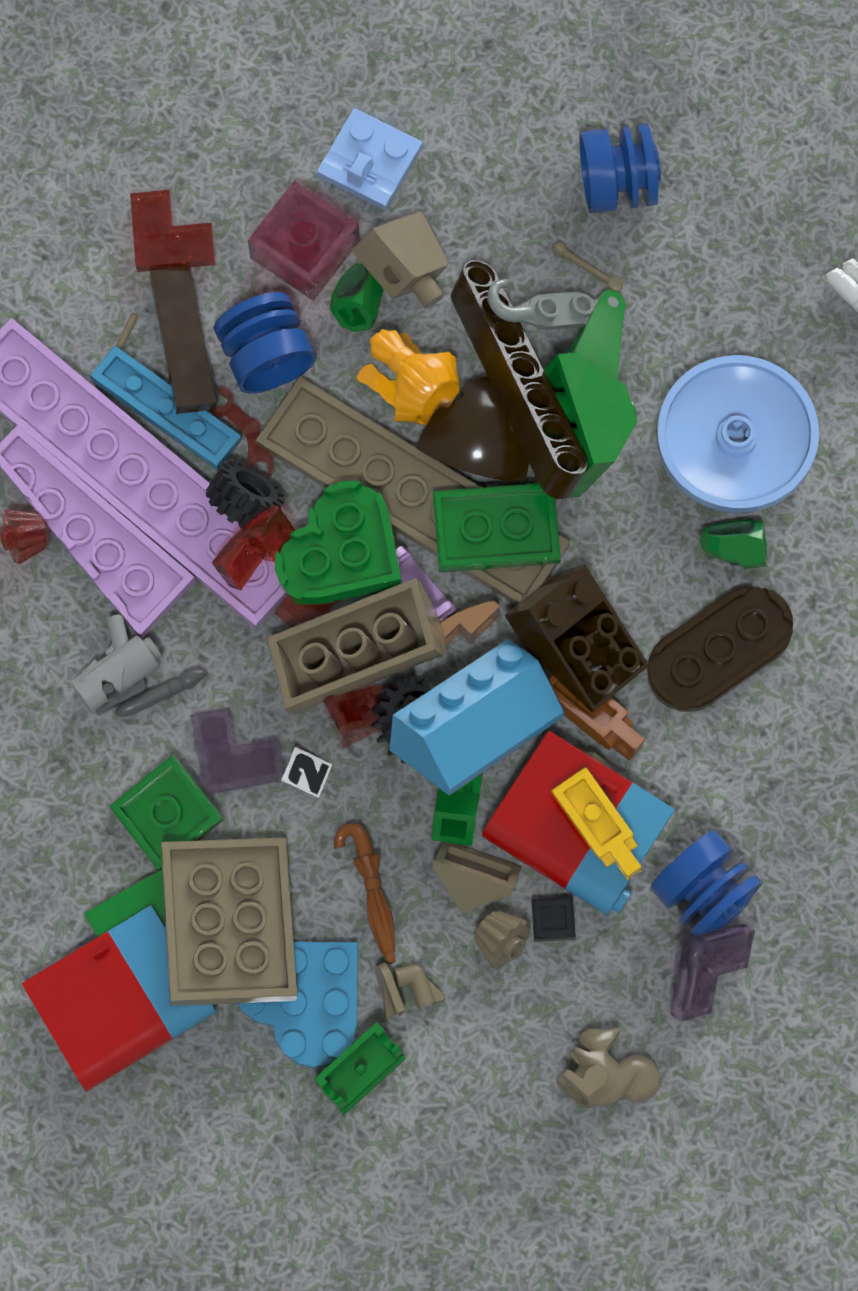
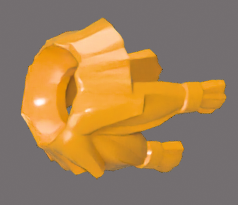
[356,329,460,425]

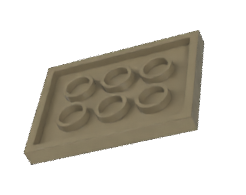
[161,838,297,1006]

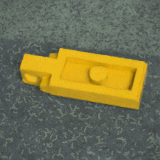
[551,767,642,881]

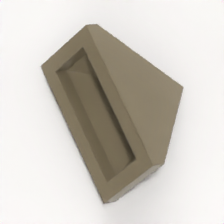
[432,842,522,912]

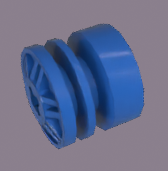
[579,123,661,214]
[213,292,317,394]
[650,830,763,941]

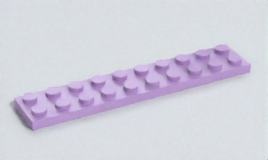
[0,318,288,630]

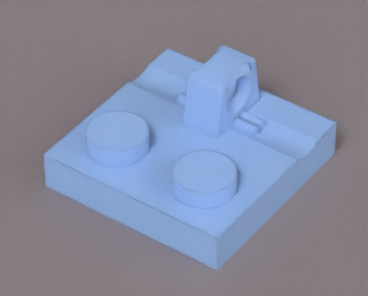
[317,108,423,211]

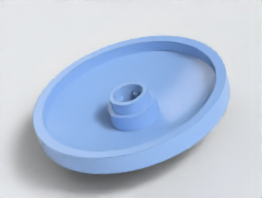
[657,355,819,513]

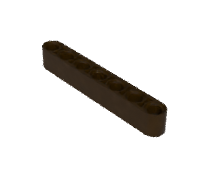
[450,260,588,499]

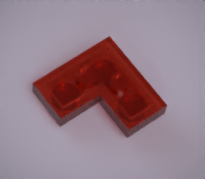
[130,190,216,272]

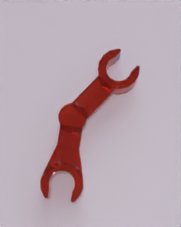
[209,388,274,477]

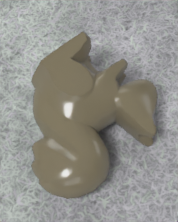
[556,1027,661,1109]

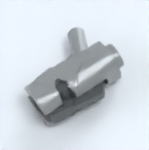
[70,615,162,715]

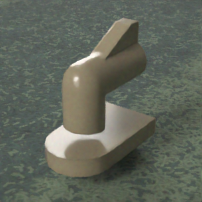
[375,963,445,1020]

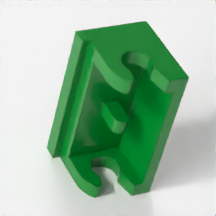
[314,1022,406,1116]

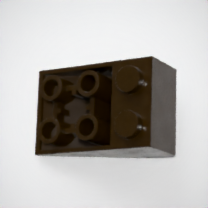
[504,565,649,712]

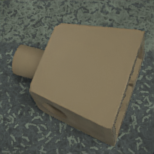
[352,211,448,308]

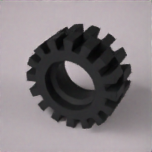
[205,460,285,532]

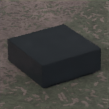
[531,897,576,942]

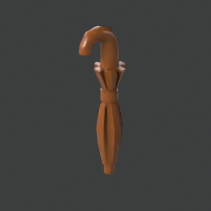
[334,823,396,964]

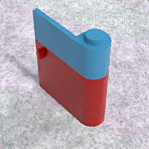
[482,731,675,916]
[21,905,216,1092]

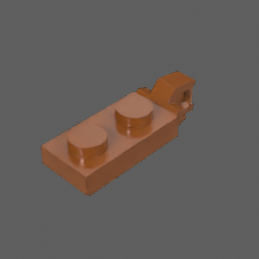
[548,675,645,761]

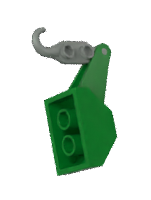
[487,279,638,498]

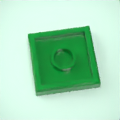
[109,755,225,871]

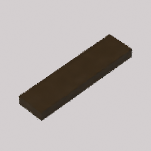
[149,266,217,414]

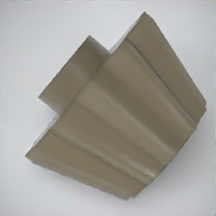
[473,911,531,969]

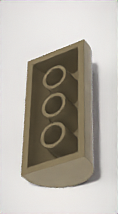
[267,578,446,714]

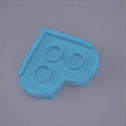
[237,942,358,1069]

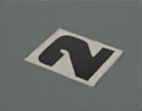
[281,747,332,798]

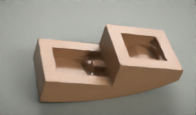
[430,601,500,661]

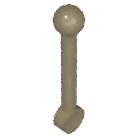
[552,241,623,292]

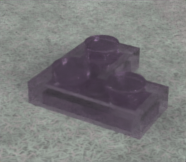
[190,707,284,796]
[670,924,755,1022]

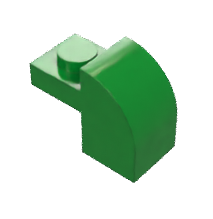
[431,773,483,846]

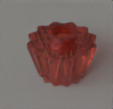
[0,509,47,564]

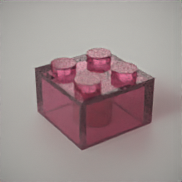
[247,180,360,301]

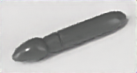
[115,668,208,717]

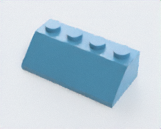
[389,639,564,795]

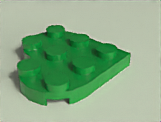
[275,480,403,605]

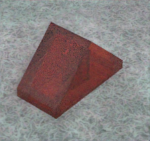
[323,685,384,749]

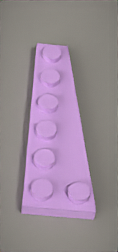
[0,425,196,639]

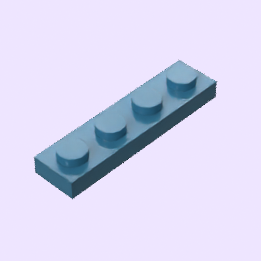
[90,346,242,471]

